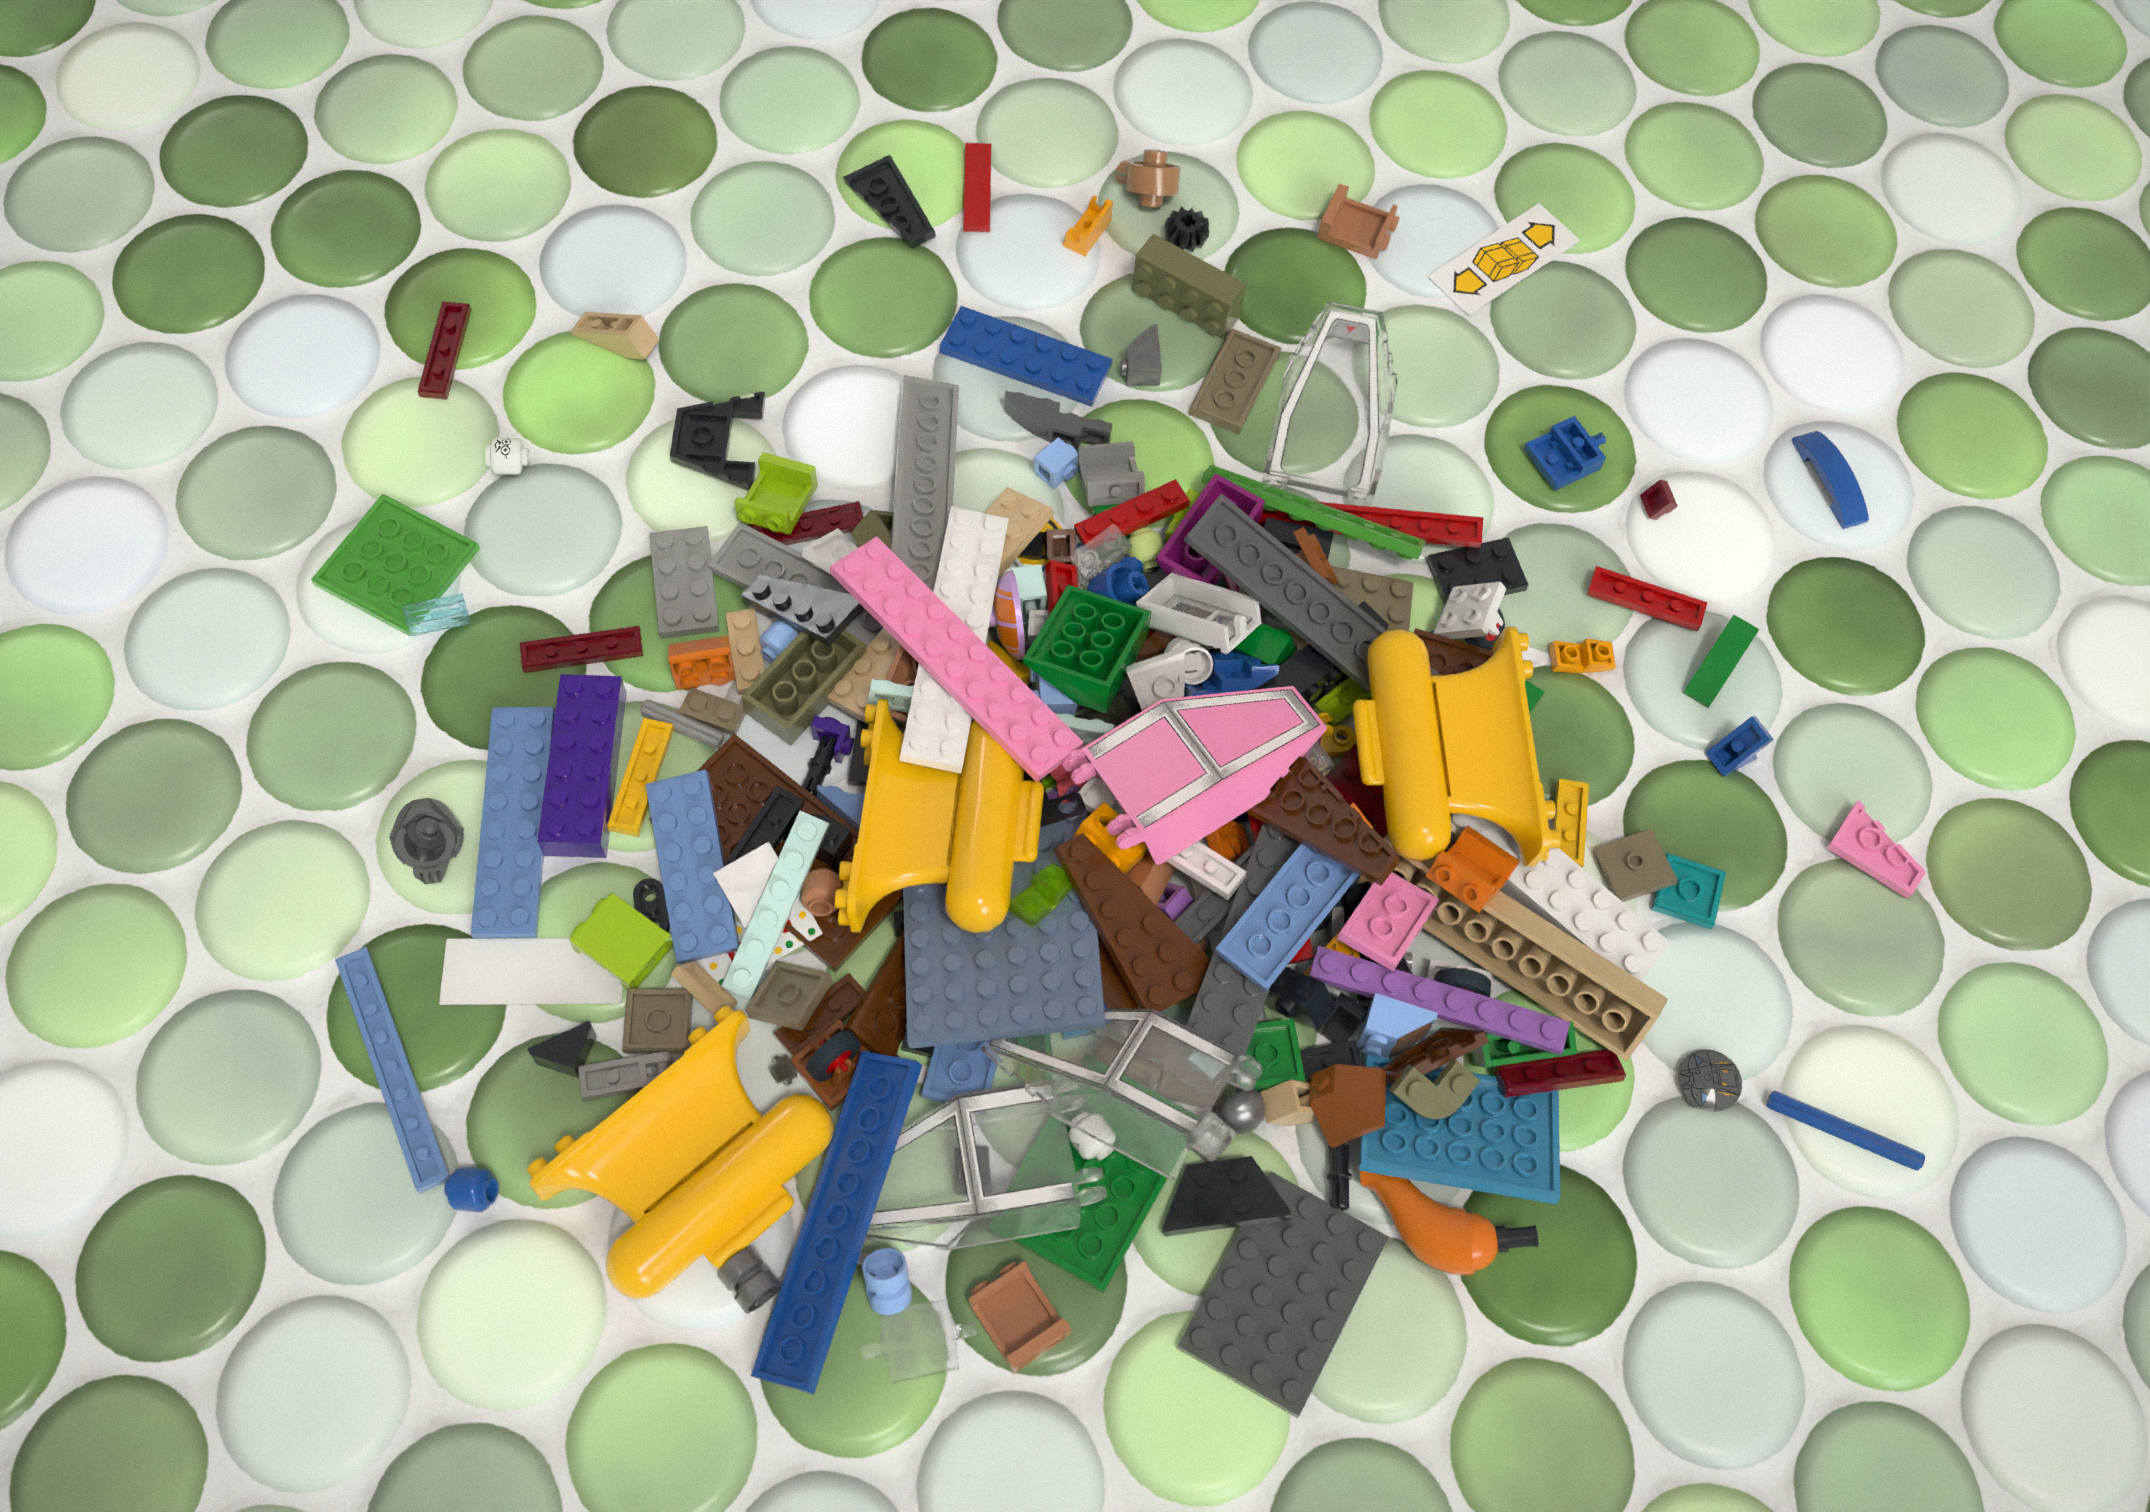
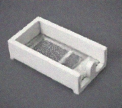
[1136,573,1261,654]

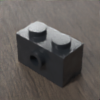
[1266,967,1336,1030]

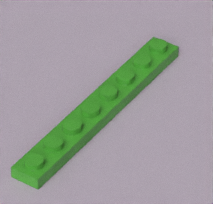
[1201,465,1426,560]

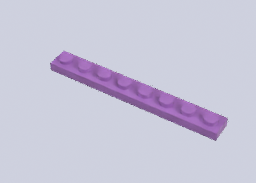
[1309,946,1570,1055]

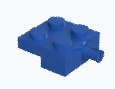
[1524,416,1606,491]

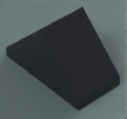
[528,1021,597,1078]

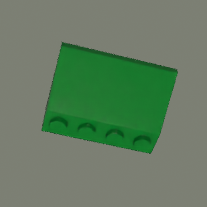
[1023,585,1152,713]

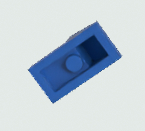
[1705,716,1774,776]

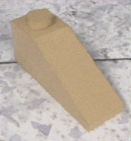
[570,312,659,359]

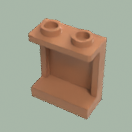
[1317,183,1400,260]
[968,1261,1071,1375]

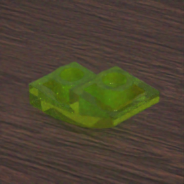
[1008,862,1073,928]

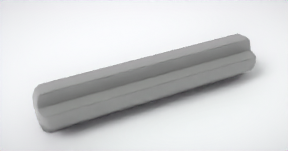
[640,699,725,749]

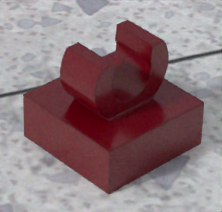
[1640,480,1678,520]

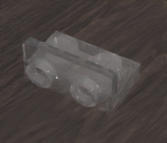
[1069,524,1132,588]

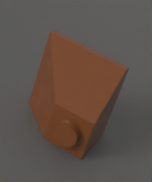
[1309,1064,1386,1148]

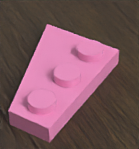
[1827,799,1926,899]

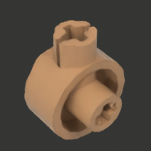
[1115,149,1181,207]

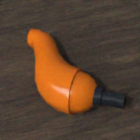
[1358,1159,1539,1276]

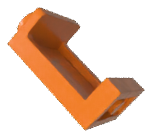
[1426,826,1520,913]

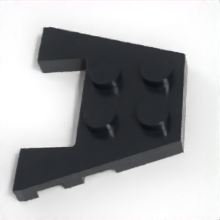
[670,392,766,490]

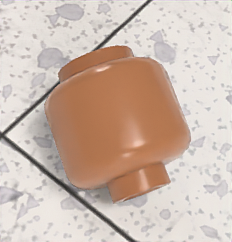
[801,868,843,916]

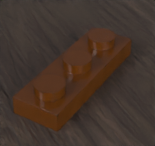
[774,973,866,1057]

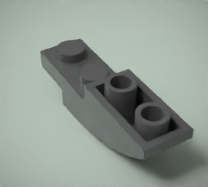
[1004,391,1113,451]

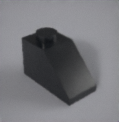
[783,814,853,869]

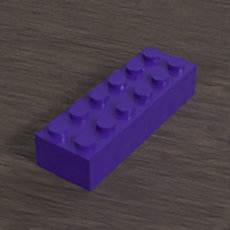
[537,674,627,858]

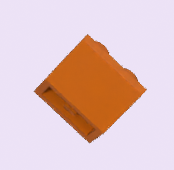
[668,635,736,690]

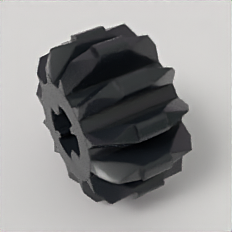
[1165,206,1210,253]

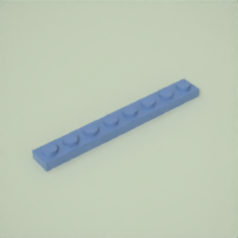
[335,947,451,1194]

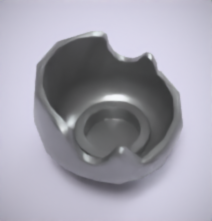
[1216,1087,1266,1135]

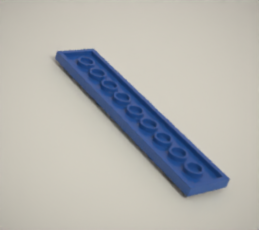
[751,1051,923,1394]

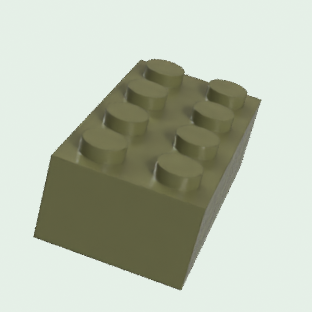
[1132,234,1246,339]
[741,630,866,745]

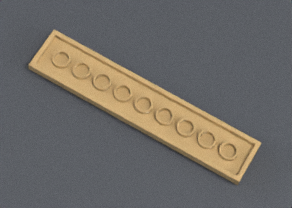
[827,487,1054,725]

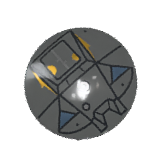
[1678,1049,1742,1112]

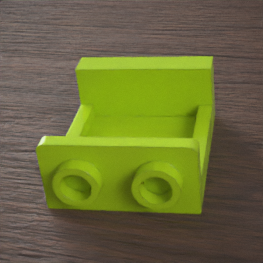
[734,452,818,534]
[569,892,674,990]

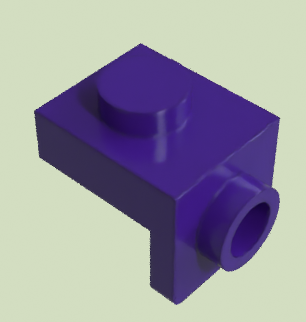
[811,716,854,764]

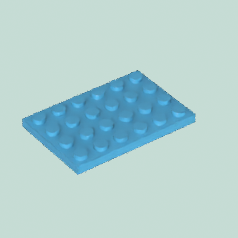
[1358,1055,1560,1204]

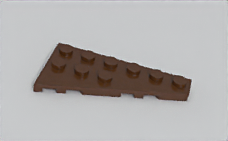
[1245,756,1400,886]
[1053,833,1211,1014]

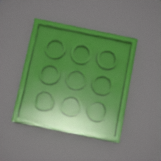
[311,494,480,636]

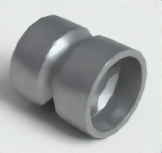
[717,1247,781,1314]

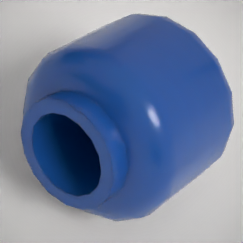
[444,1166,499,1213]

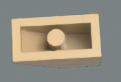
[1261,1080,1318,1126]

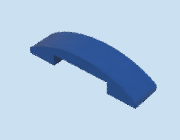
[1791,431,1869,529]

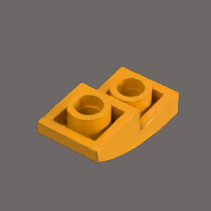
[1549,639,1616,673]

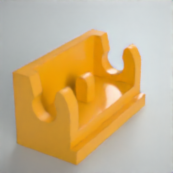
[1062,195,1113,257]

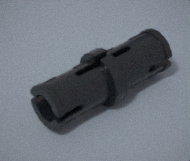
[802,735,837,797]

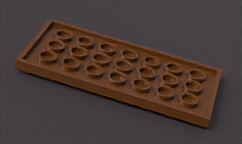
[649,733,903,973]

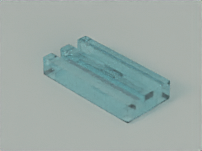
[402,593,470,637]

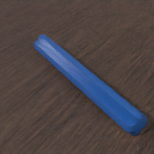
[1766,1091,1926,1171]

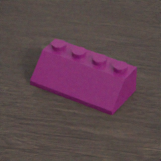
[1156,473,1265,585]

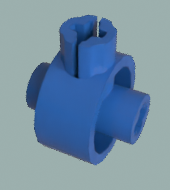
[1087,556,1150,607]

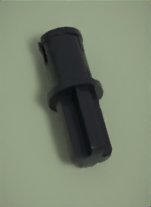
[1326,1144,1352,1211]

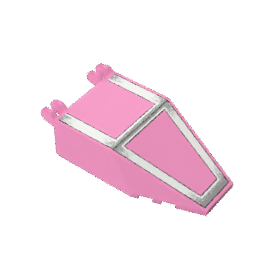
[1062,686,1327,865]

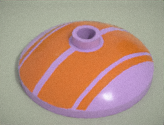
[989,570,1025,660]

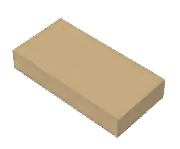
[671,961,738,1016]

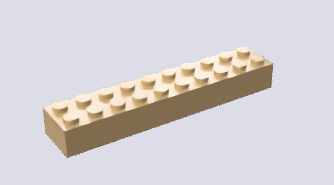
[1357,834,1668,1061]

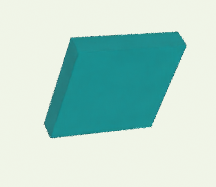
[1651,853,1726,929]

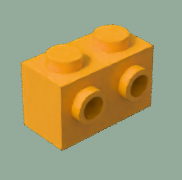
[1073,802,1148,874]

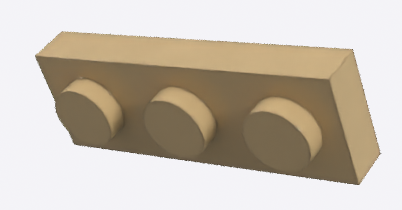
[726,608,765,695]

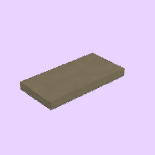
[1188,328,1282,435]

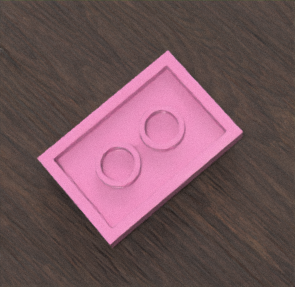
[1337,873,1439,972]

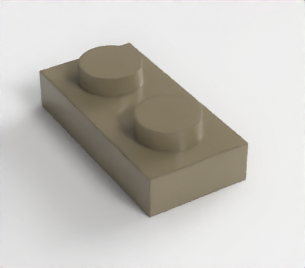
[679,687,746,735]

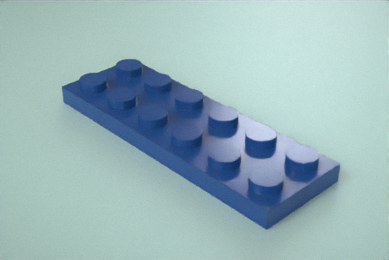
[939,306,1113,407]

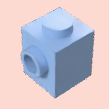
[1034,437,1079,490]

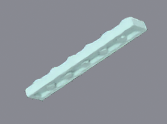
[721,811,830,1000]

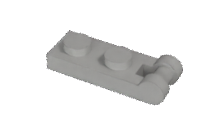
[578,1052,673,1102]

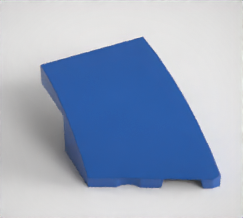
[1184,651,1279,697]

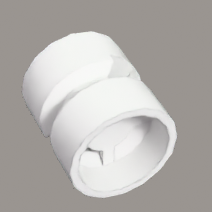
[1164,637,1213,685]

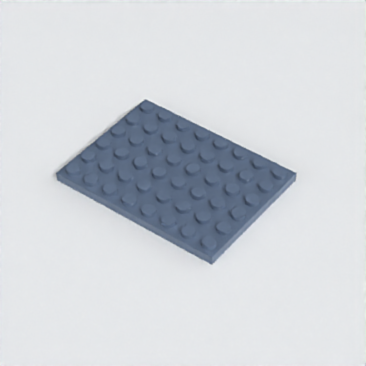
[903,802,1106,1049]

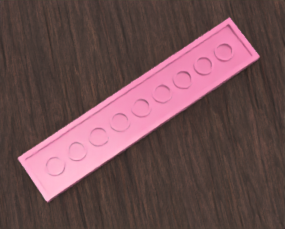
[830,536,1084,782]

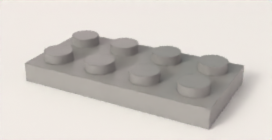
[649,526,720,639]

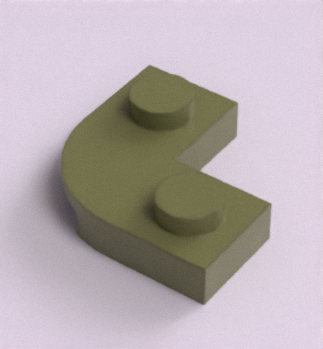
[1389,1058,1480,1119]

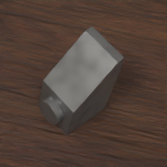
[1120,324,1162,387]

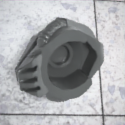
[389,798,464,884]

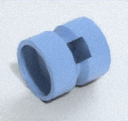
[862,1248,912,1315]

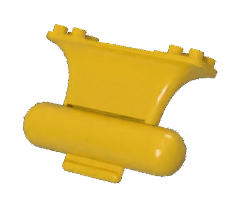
[1353,626,1560,867]
[835,699,1044,933]
[527,1005,834,1299]

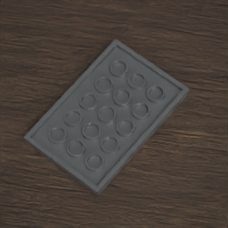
[1177,1171,1389,1418]

